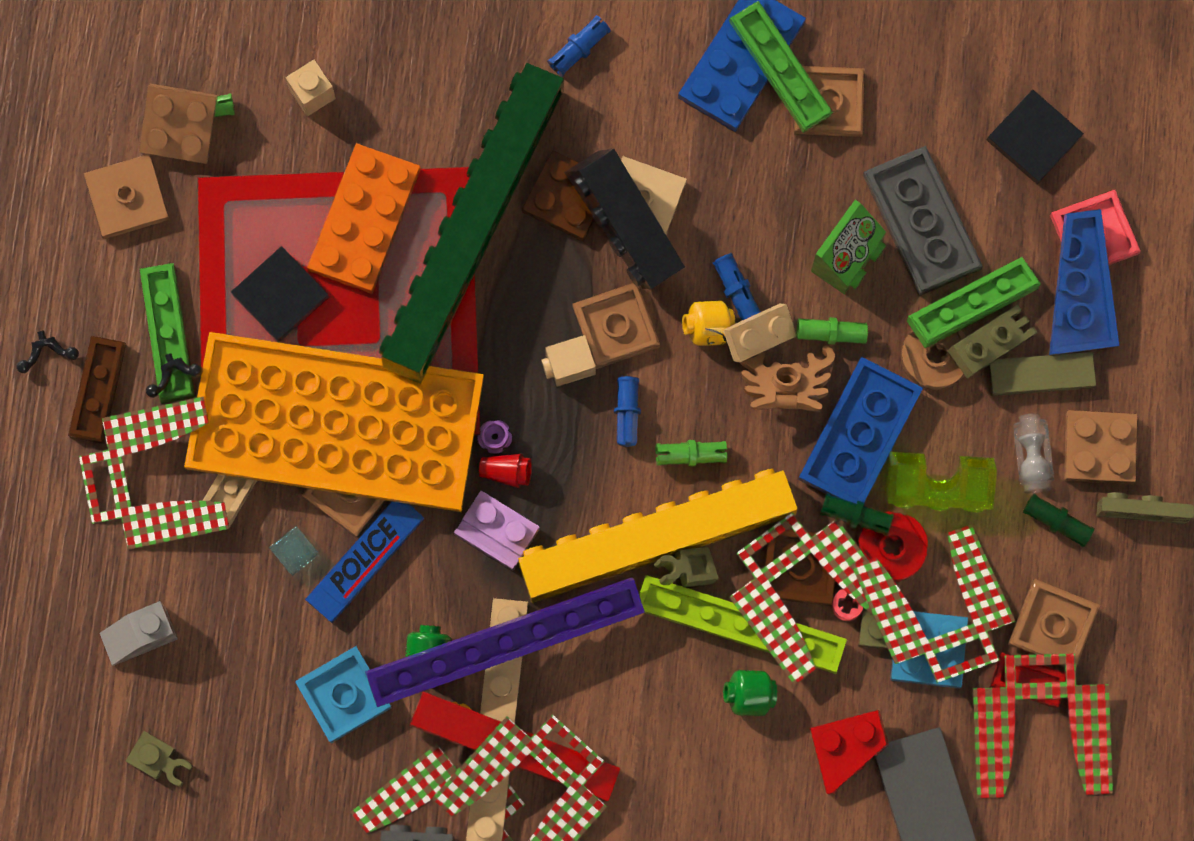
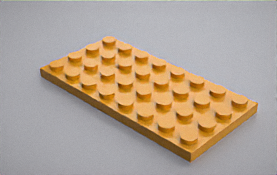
[184,332,484,512]

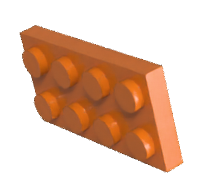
[307,143,421,294]

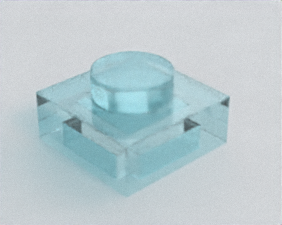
[269,526,319,576]

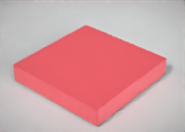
[1050,190,1141,265]

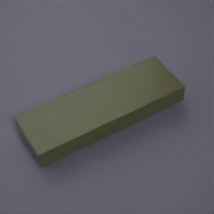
[988,352,1096,396]

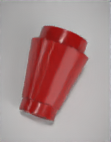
[479,454,532,488]

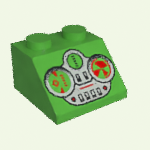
[811,200,887,295]

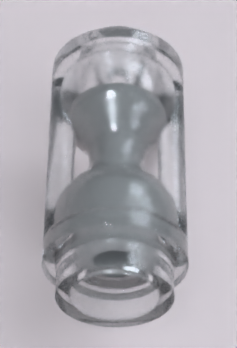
[1013,414,1055,493]

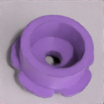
[478,420,512,454]

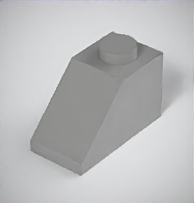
[100,601,178,666]

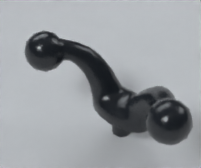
[16,330,79,373]
[146,353,203,398]

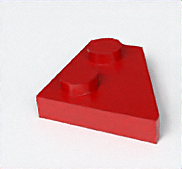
[810,710,889,795]

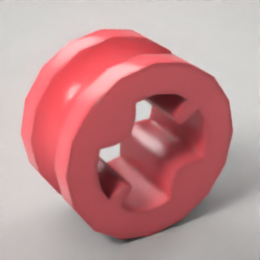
[832,589,863,621]

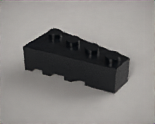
[564,149,685,289]

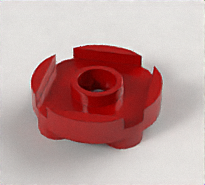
[857,511,928,582]

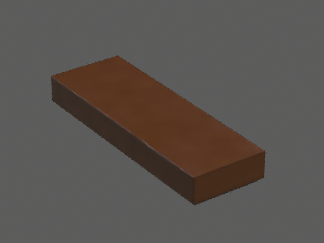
[68,336,126,444]

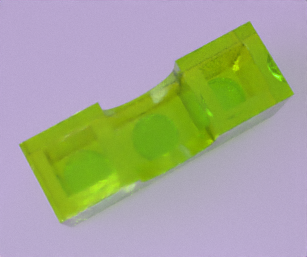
[886,452,997,513]

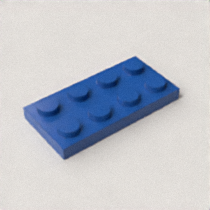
[678,0,806,132]
[798,357,923,504]

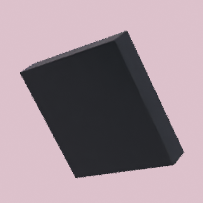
[987,89,1084,185]
[231,246,329,343]

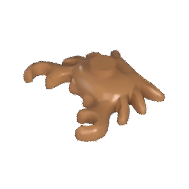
[739,345,835,412]

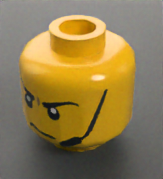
[682,301,735,346]

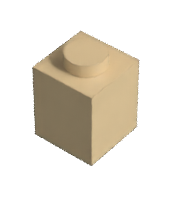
[285,60,336,117]
[541,335,596,387]

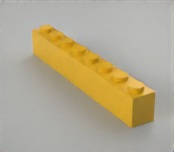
[518,468,798,603]

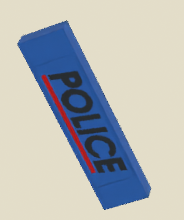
[305,501,424,623]

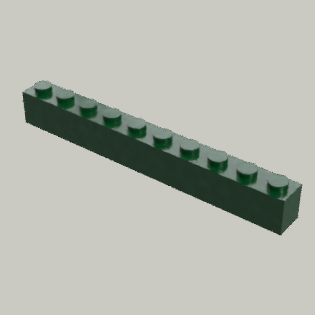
[379,63,564,384]

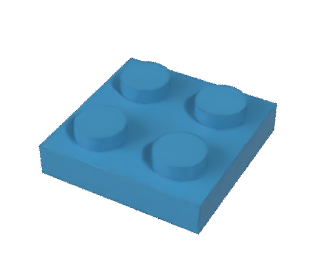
[890,611,968,689]
[295,646,392,743]

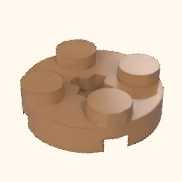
[901,330,966,390]

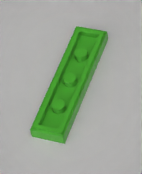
[729,1,833,133]
[907,257,1041,348]
[140,263,195,403]

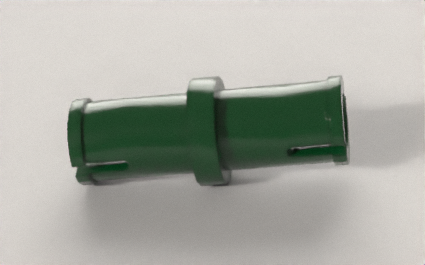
[820,493,894,536]
[1023,493,1095,547]

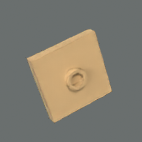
[621,156,687,235]

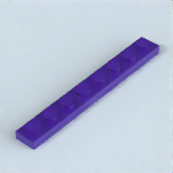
[365,577,645,707]

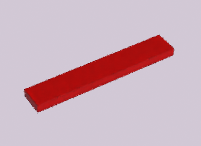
[409,691,620,802]

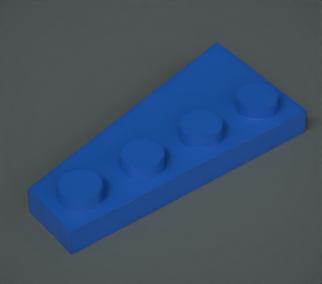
[1049,209,1119,355]

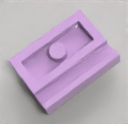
[454,491,540,571]

